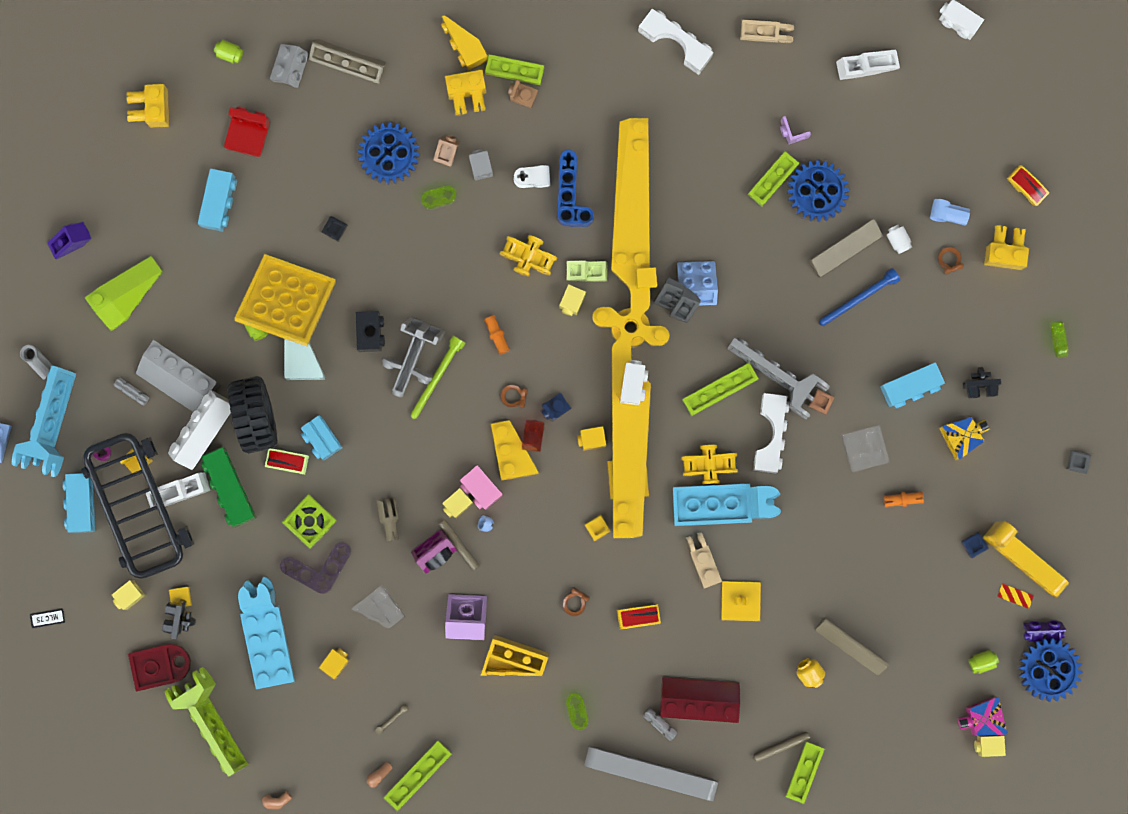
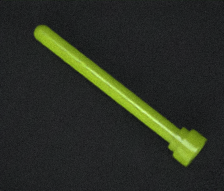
[411,336,466,419]

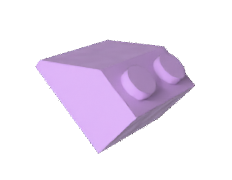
[445,594,487,640]

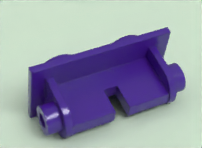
[1023,620,1066,642]

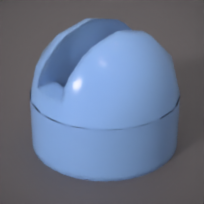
[478,515,494,532]

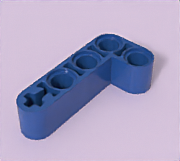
[558,150,594,227]

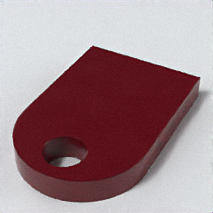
[128,644,191,692]

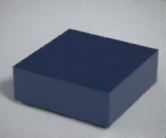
[961,532,989,558]

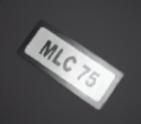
[30,609,65,628]

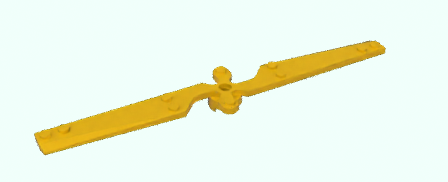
[592,118,670,538]

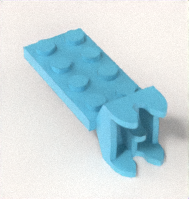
[12,366,76,477]
[673,484,781,526]
[238,577,295,689]

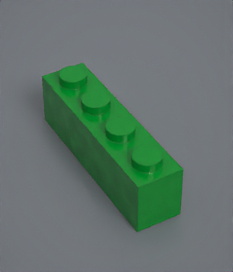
[201,447,257,528]

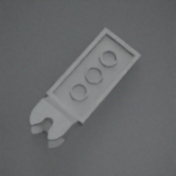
[727,338,830,420]

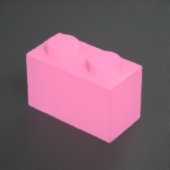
[460,465,503,510]

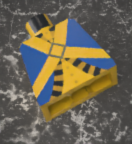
[939,417,989,460]

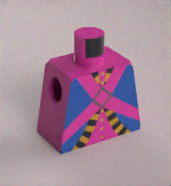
[958,696,1007,736]

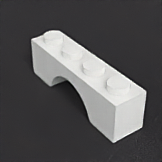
[638,9,713,75]
[753,393,790,474]

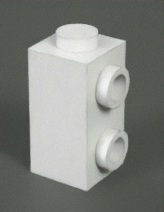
[939,0,984,40]
[620,360,648,406]

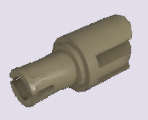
[376,497,399,541]

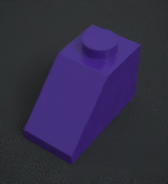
[47,222,92,259]

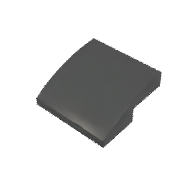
[654,277,701,323]

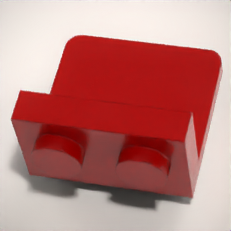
[224,106,270,157]

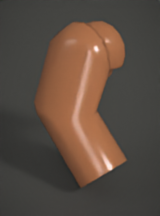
[366,762,392,788]
[262,791,292,809]

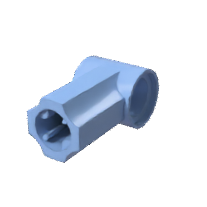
[930,199,970,226]

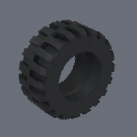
[228,376,277,454]

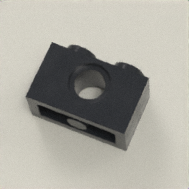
[356,311,385,352]

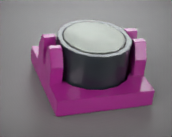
[411,529,457,574]

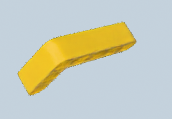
[983,521,1069,598]

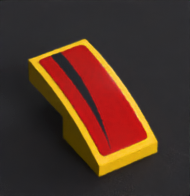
[1007,165,1049,206]
[617,604,661,629]

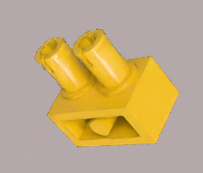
[445,70,486,115]
[127,84,169,128]
[984,225,1029,270]

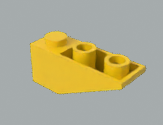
[441,15,488,71]

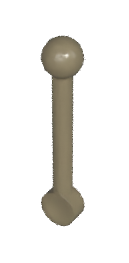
[375,705,408,735]

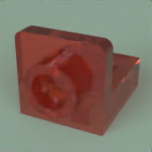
[522,420,544,452]

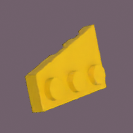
[491,420,539,481]

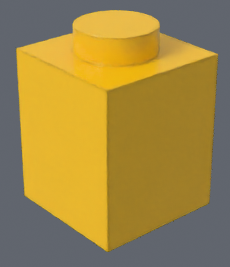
[577,426,606,451]
[319,648,350,679]

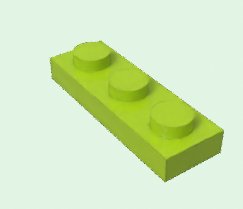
[485,54,544,86]
[748,151,799,207]
[785,741,825,804]

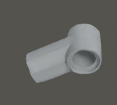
[20,345,53,381]

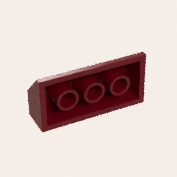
[660,677,740,723]

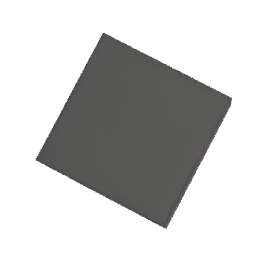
[1067,451,1091,474]

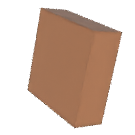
[808,389,835,415]

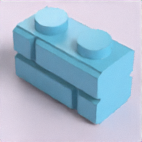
[301,415,343,460]

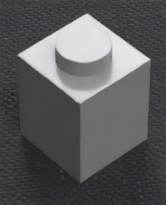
[469,149,493,181]

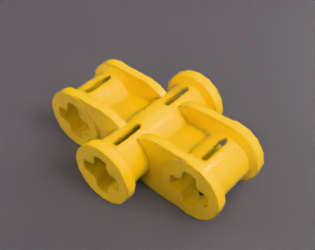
[499,235,557,277]
[681,445,738,485]

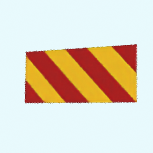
[997,583,1034,609]

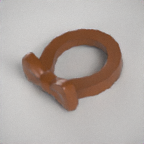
[938,247,964,275]
[501,385,528,408]
[563,587,590,616]

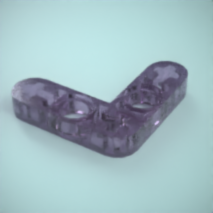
[280,543,351,594]

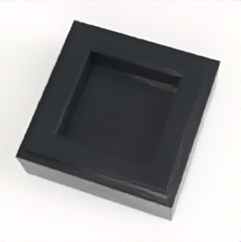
[322,216,348,242]

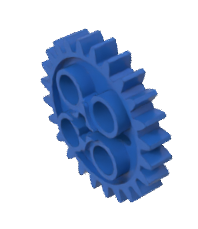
[358,122,420,185]
[787,160,850,222]
[1018,638,1083,702]

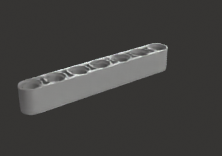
[584,746,719,801]

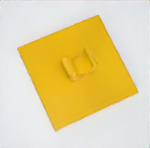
[721,581,761,621]

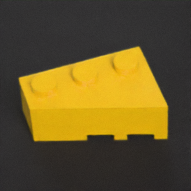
[481,635,550,676]

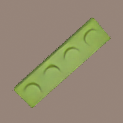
[682,362,759,416]
[384,740,452,811]

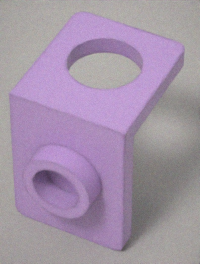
[780,116,811,145]

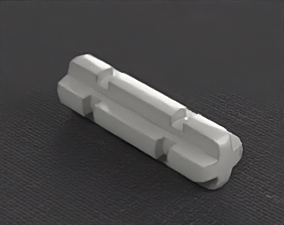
[114,378,149,406]
[643,708,677,741]

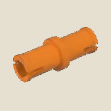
[484,315,510,355]
[883,491,924,508]

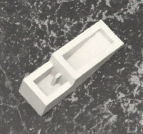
[836,50,900,80]
[146,472,211,508]

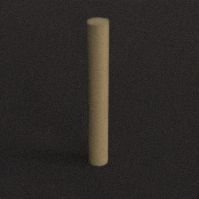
[439,520,479,571]
[754,732,810,762]

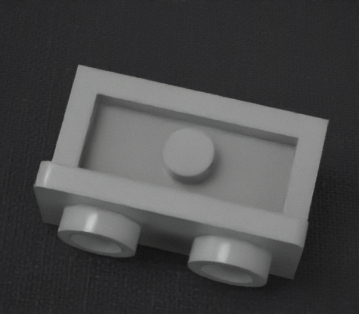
[270,44,309,88]

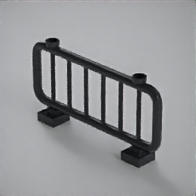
[82,433,195,579]

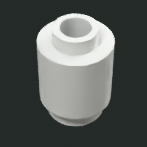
[887,225,912,254]

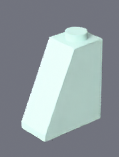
[284,339,325,380]

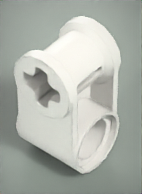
[514,165,550,188]

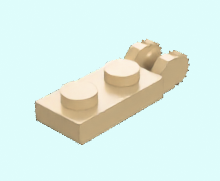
[740,20,794,43]
[686,532,722,588]

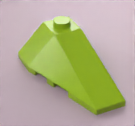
[85,256,163,331]

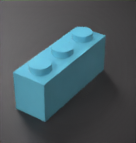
[198,169,237,232]
[880,362,945,409]
[63,473,95,533]

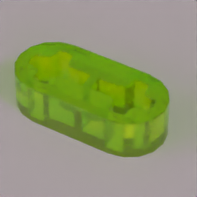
[421,186,457,209]
[1051,321,1068,358]
[566,693,588,730]

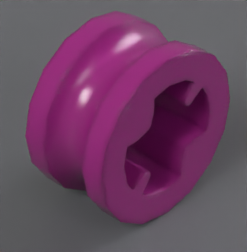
[93,447,112,461]

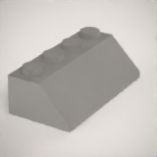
[136,340,221,412]

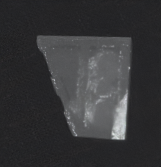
[352,586,405,629]

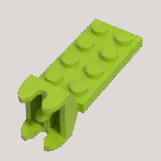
[164,667,249,777]

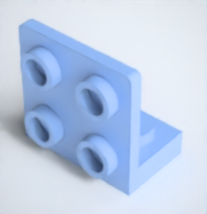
[677,261,718,305]

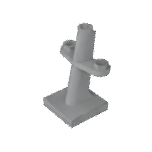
[382,317,445,397]

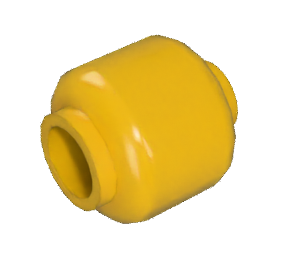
[796,658,825,688]

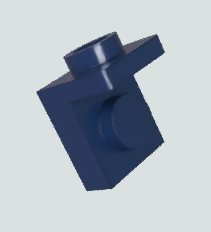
[541,393,571,422]

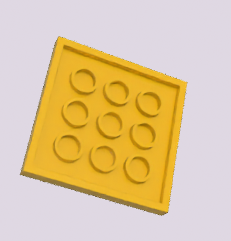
[235,254,336,347]

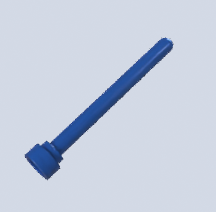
[819,268,900,326]

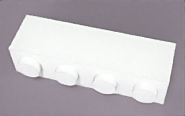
[168,390,231,470]

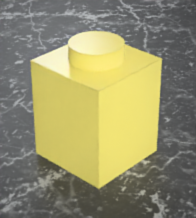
[559,284,586,316]
[443,488,473,518]
[112,580,146,610]
[974,735,1006,757]

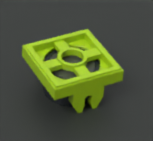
[282,494,337,549]

